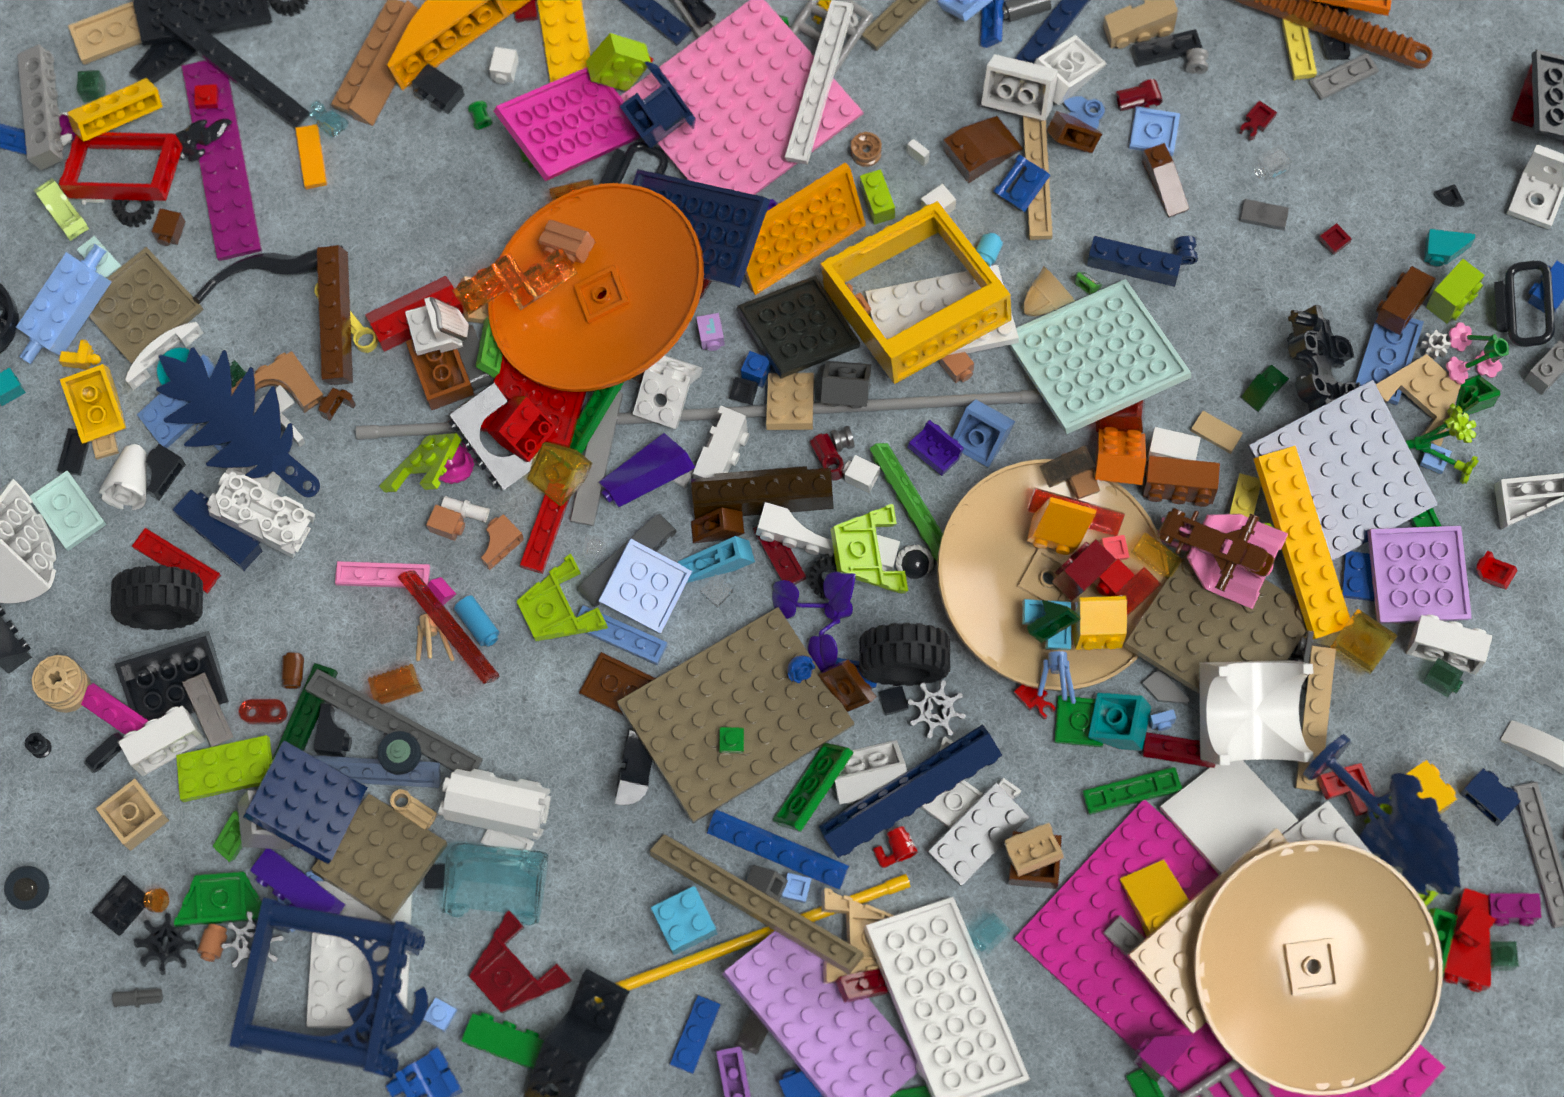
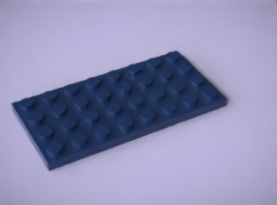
[632,169,770,288]

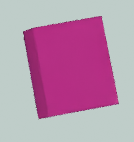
[424,577,457,609]

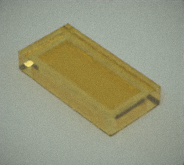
[1131,532,1183,579]

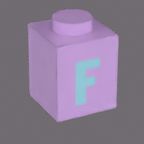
[697,313,725,351]

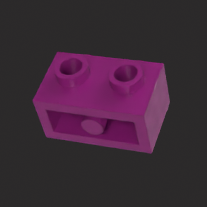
[1488,893,1542,926]

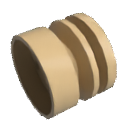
[31,655,91,713]

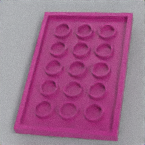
[493,67,642,182]

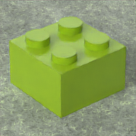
[586,33,651,91]
[1426,259,1485,324]

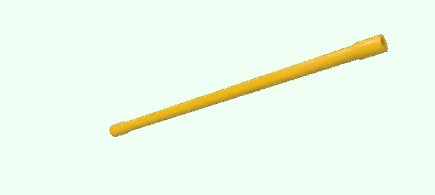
[594,874,911,1003]

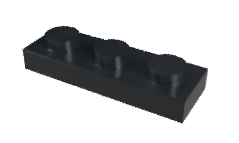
[1132,29,1203,67]

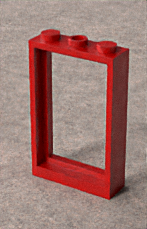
[59,132,183,201]

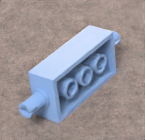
[16,243,112,364]

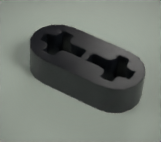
[84,733,124,773]

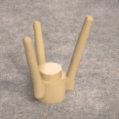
[416,613,454,662]

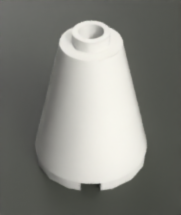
[99,444,146,510]

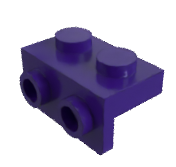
[907,420,964,476]

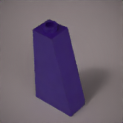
[599,433,695,507]

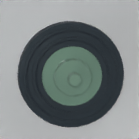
[377,731,421,775]

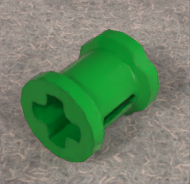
[468,101,493,130]

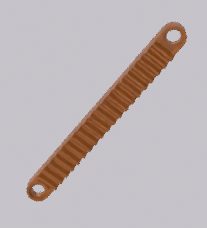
[1234,0,1433,69]

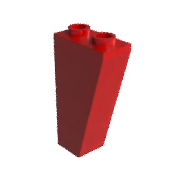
[1442,888,1491,993]

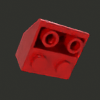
[486,396,557,462]

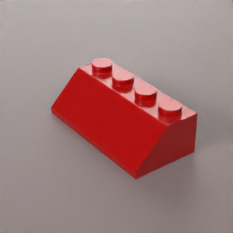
[365,276,464,352]

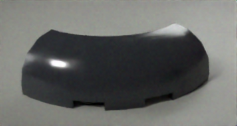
[614,729,652,805]

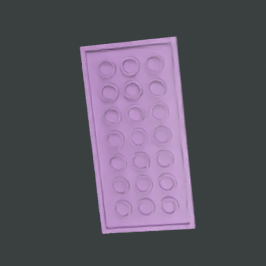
[722,931,918,1097]

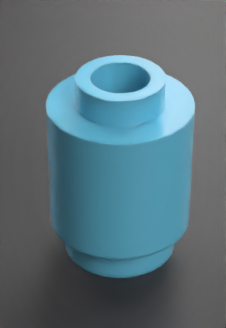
[976,233,1003,267]

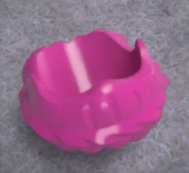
[439,445,475,484]

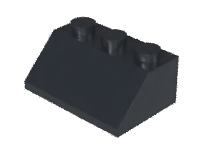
[0,605,32,674]

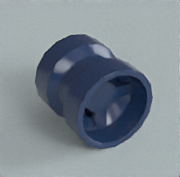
[1174,236,1198,265]

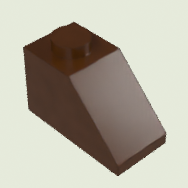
[1047,111,1102,153]
[691,507,745,544]

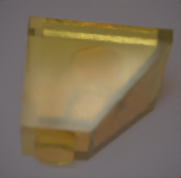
[527,442,593,506]

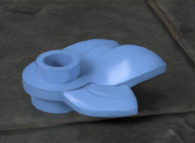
[1064,96,1105,129]

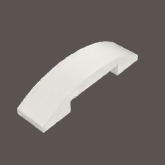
[125,322,203,391]

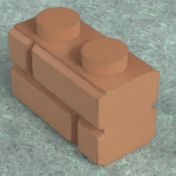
[539,220,595,264]

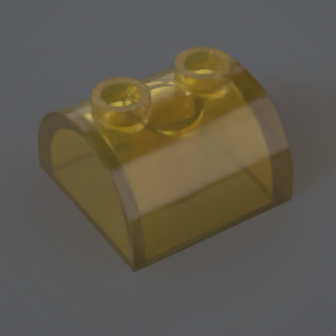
[1330,609,1398,675]

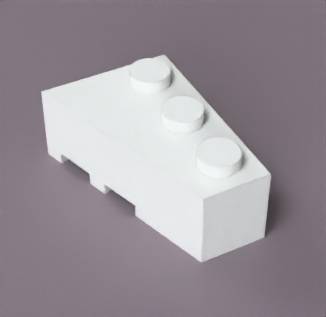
[693,406,750,479]

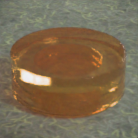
[144,888,169,913]

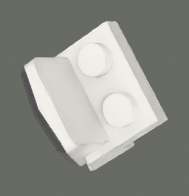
[405,297,469,356]

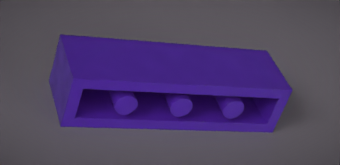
[250,849,346,914]

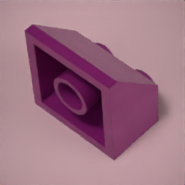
[1134,1035,1195,1083]

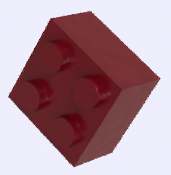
[1052,539,1116,601]

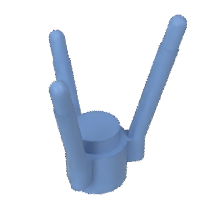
[1038,651,1076,704]

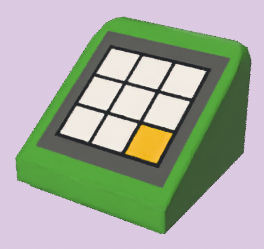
[1075,272,1102,295]

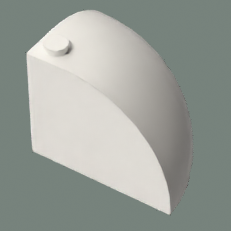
[0,479,56,603]

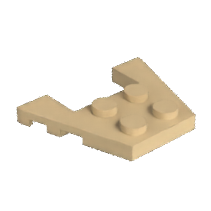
[1376,354,1461,447]
[821,888,894,984]

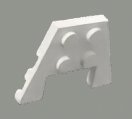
[921,737,1021,828]

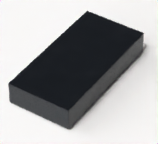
[57,428,90,476]

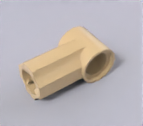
[390,790,438,830]

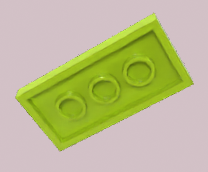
[176,735,272,802]

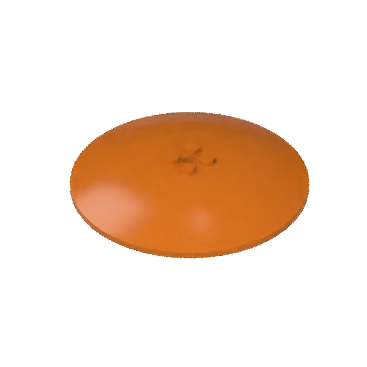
[488,183,704,392]

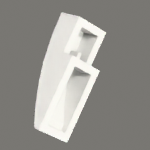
[1500,720,1564,775]

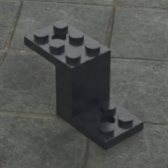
[523,969,630,1097]

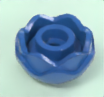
[787,655,815,683]

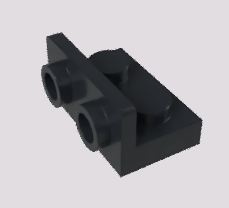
[91,875,152,936]

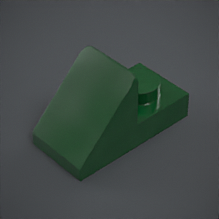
[1241,364,1289,412]
[1027,600,1081,643]

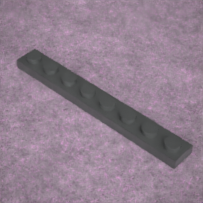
[305,669,483,772]

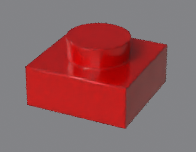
[194,84,219,109]

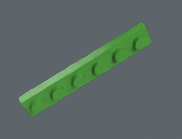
[870,443,943,561]

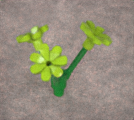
[1406,403,1479,484]

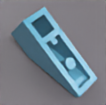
[678,536,755,583]

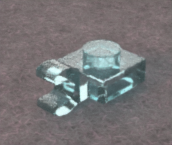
[309,101,349,137]

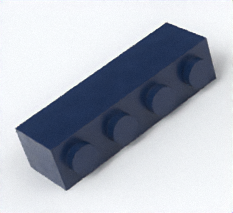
[1087,236,1183,287]
[172,489,263,571]

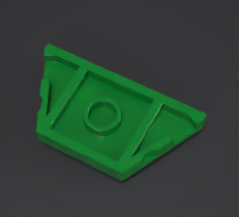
[174,872,262,927]

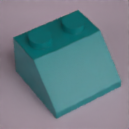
[1088,693,1152,751]

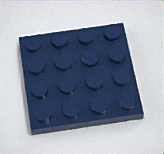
[243,741,368,864]

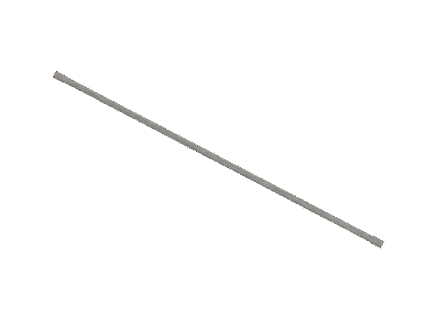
[356,390,1043,440]

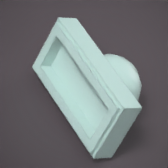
[77,236,121,278]

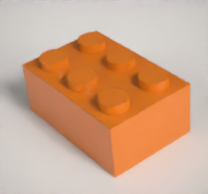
[1095,427,1146,485]

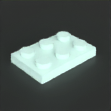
[29,470,107,551]

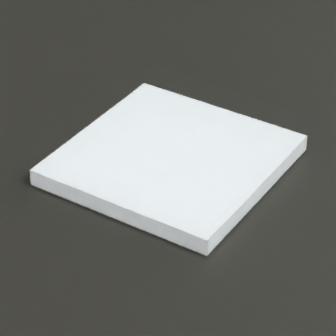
[1160,760,1299,875]

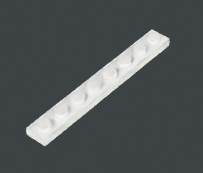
[785,0,854,165]

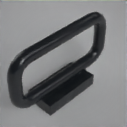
[600,142,668,184]
[1494,260,1555,347]

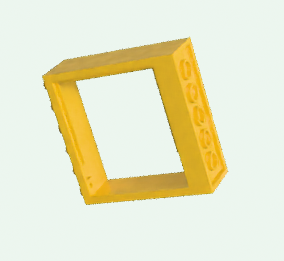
[820,201,1012,384]

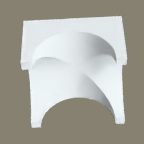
[1200,660,1314,765]

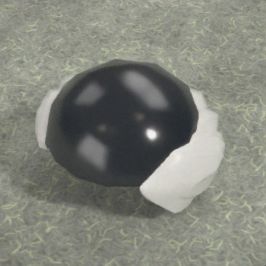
[896,544,934,579]

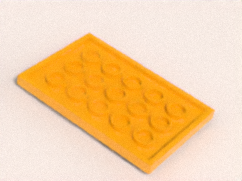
[745,162,866,295]

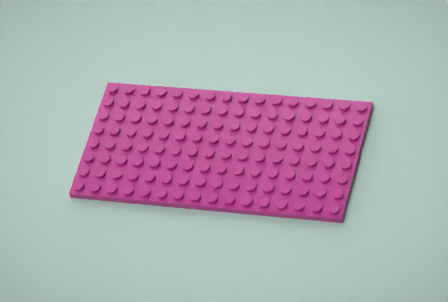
[1014,800,1446,1097]

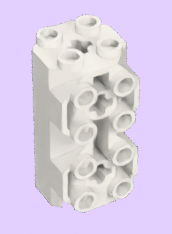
[207,471,315,558]
[439,769,551,840]

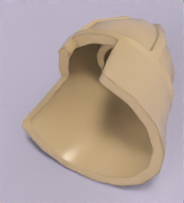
[1024,266,1075,316]

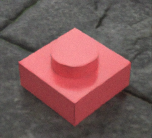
[1100,535,1130,560]

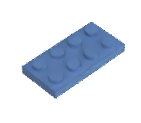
[1355,313,1424,405]
[137,354,215,448]

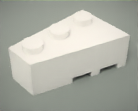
[1494,473,1564,530]

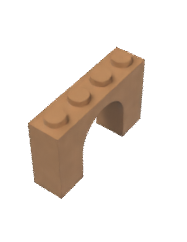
[232,351,323,413]

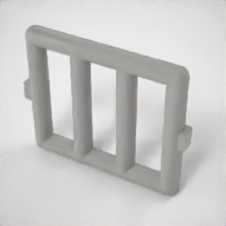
[790,0,873,75]
[1178,1059,1274,1097]

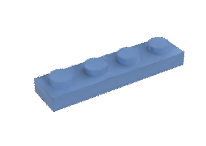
[577,605,668,666]

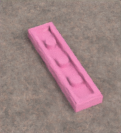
[335,561,430,588]

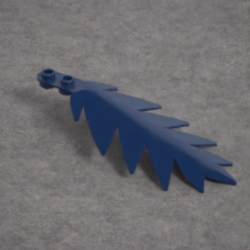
[156,347,320,498]

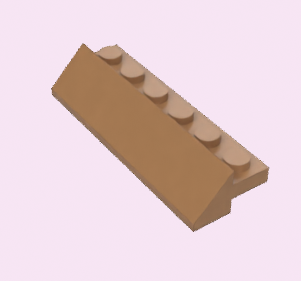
[331,0,419,126]

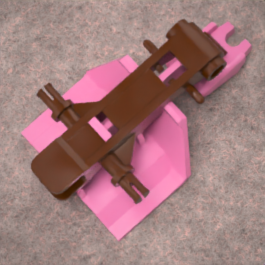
[1157,508,1288,609]

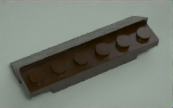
[691,466,834,519]

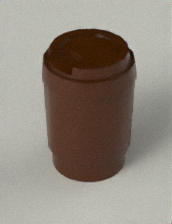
[281,652,304,689]

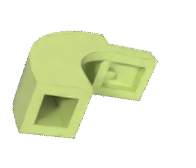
[34,178,89,241]

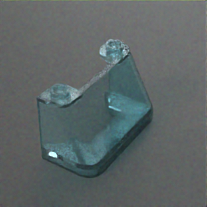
[442,843,549,925]

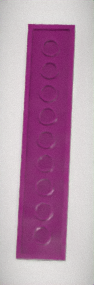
[182,60,262,261]

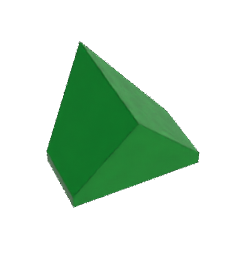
[1456,375,1501,415]

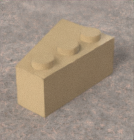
[1103,0,1178,49]

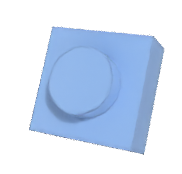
[1420,443,1452,474]
[1149,709,1176,731]
[782,873,812,904]
[424,997,457,1032]

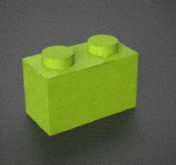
[860,169,895,225]

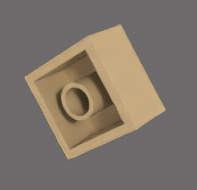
[96,778,169,851]

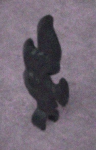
[158,118,232,162]

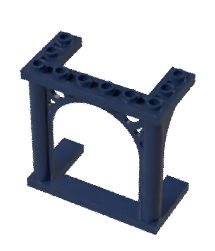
[229,897,425,1078]

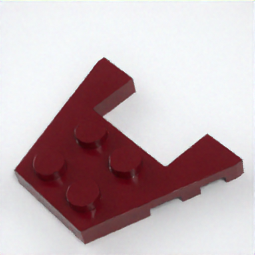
[469,910,572,1014]

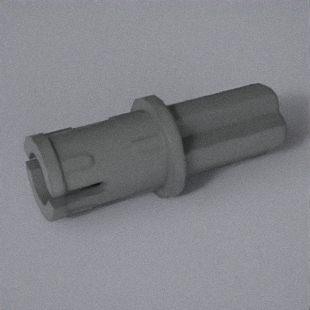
[112,988,163,1008]

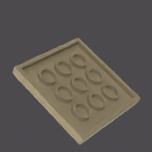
[89,247,204,364]
[311,794,448,922]

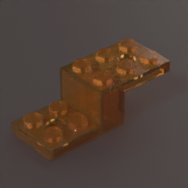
[452,248,577,315]

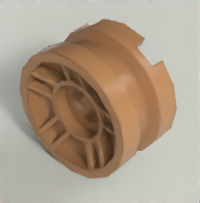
[851,132,882,167]

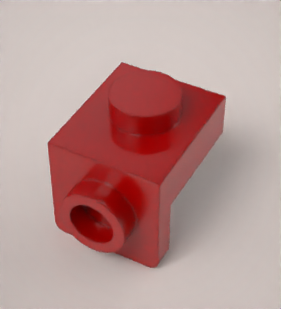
[1476,551,1517,590]

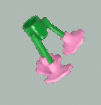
[1446,322,1509,385]

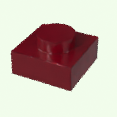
[1318,223,1352,256]

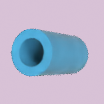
[454,595,500,647]

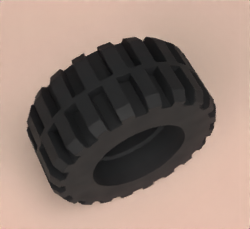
[111,565,203,630]
[859,623,951,686]

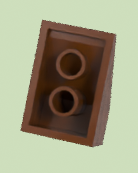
[943,116,1023,184]

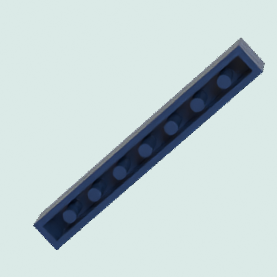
[819,724,1003,858]

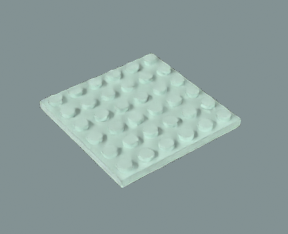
[1009,279,1191,435]

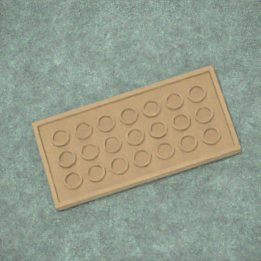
[1127,828,1289,1033]

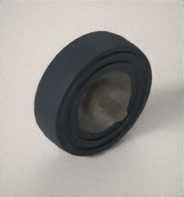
[4,866,49,910]

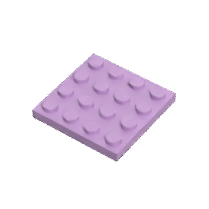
[1367,526,1472,624]

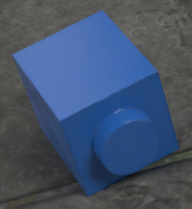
[741,351,772,388]

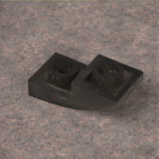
[1040,445,1095,488]

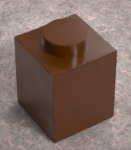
[152,208,186,246]

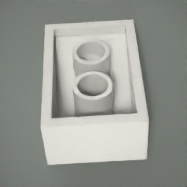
[1034,35,1107,106]

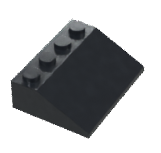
[114,631,229,721]

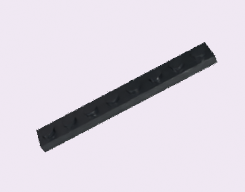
[160,6,310,130]

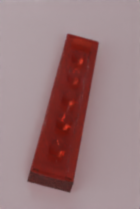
[398,570,500,684]

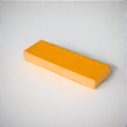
[296,124,327,189]

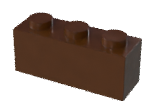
[1376,266,1436,335]

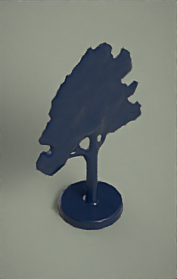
[1303,734,1461,896]

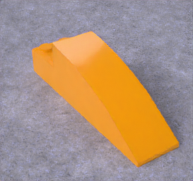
[387,0,530,90]

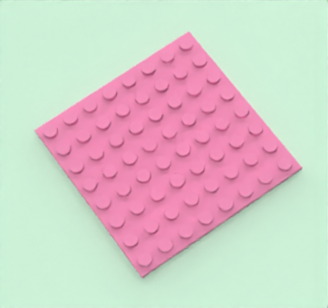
[620,0,864,195]

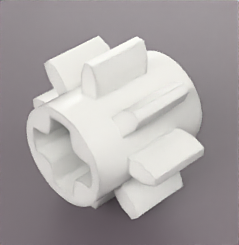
[1420,330,1451,360]

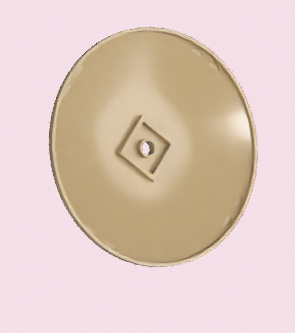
[937,459,1169,691]
[1194,840,1443,1095]

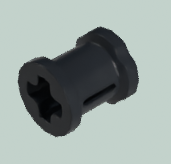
[24,732,52,758]

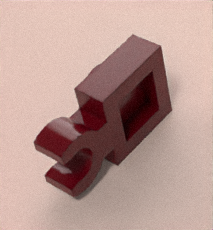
[1239,100,1277,141]

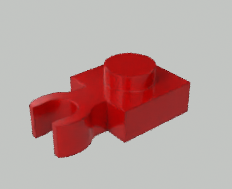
[1014,685,1055,719]

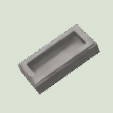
[1240,199,1289,231]

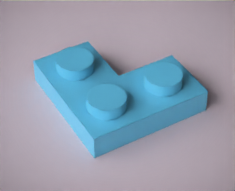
[1022,599,1071,651]

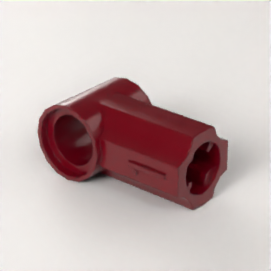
[1116,79,1163,111]
[810,433,844,481]

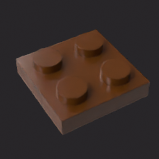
[818,659,876,712]

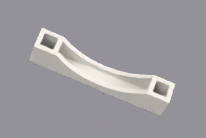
[756,502,900,571]

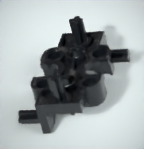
[1287,305,1360,413]

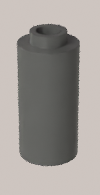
[1002,0,1052,22]

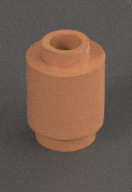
[197,924,228,962]

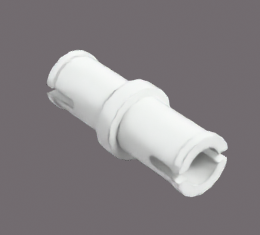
[441,496,490,523]

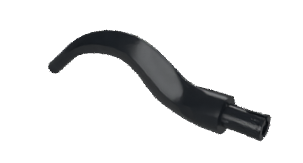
[193,245,343,304]

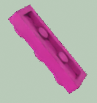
[81,683,148,735]

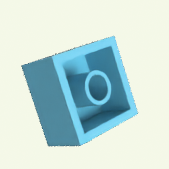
[651,886,718,955]

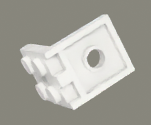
[1507,145,1564,230]
[633,355,703,429]

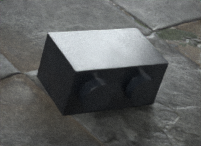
[412,63,465,114]

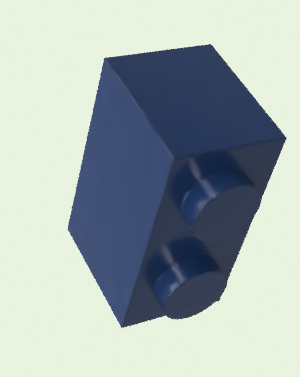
[1460,768,1521,826]

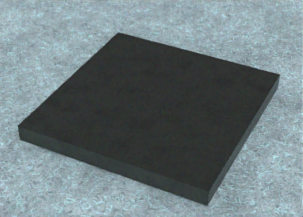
[737,275,860,379]

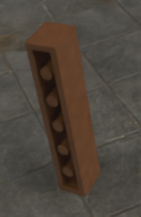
[317,245,353,385]

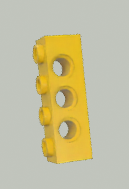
[67,78,163,142]

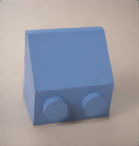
[952,399,1015,468]

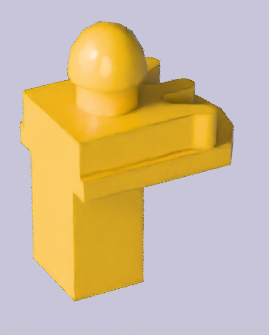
[59,339,101,370]

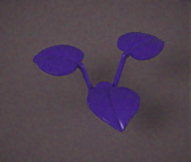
[772,572,856,672]

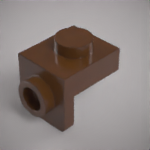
[318,388,356,421]

